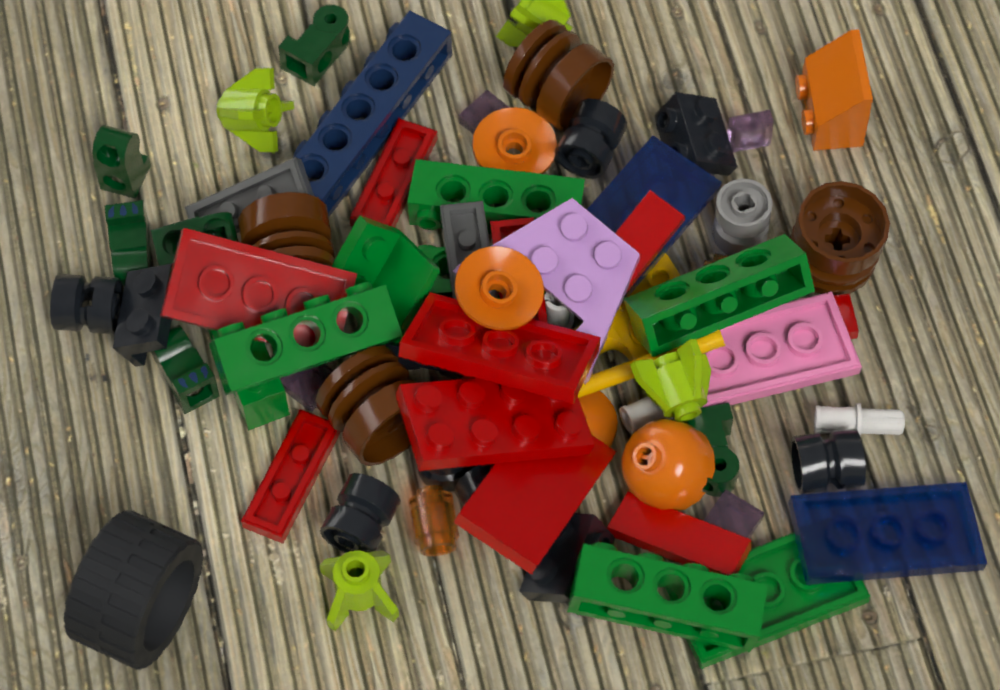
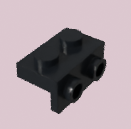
[654,92,738,184]
[113,264,173,367]
[519,513,615,616]

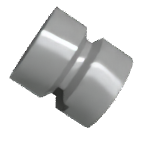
[712,178,773,255]

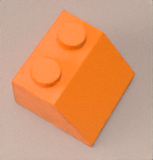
[795,29,873,151]

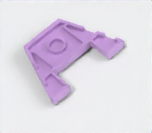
[453,198,640,385]

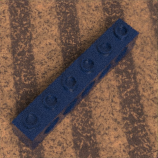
[293,10,452,217]

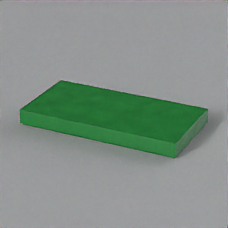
[662,518,871,669]

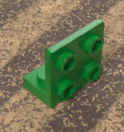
[331,215,440,343]

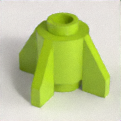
[496,0,573,47]
[216,68,294,153]
[630,339,711,422]
[319,550,399,631]

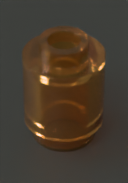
[408,485,459,557]

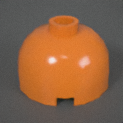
[621,419,715,511]

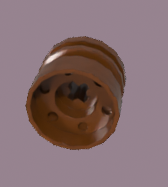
[503,20,614,132]
[790,181,890,296]
[238,192,335,266]
[315,346,417,466]

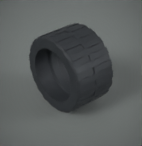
[63,510,203,670]

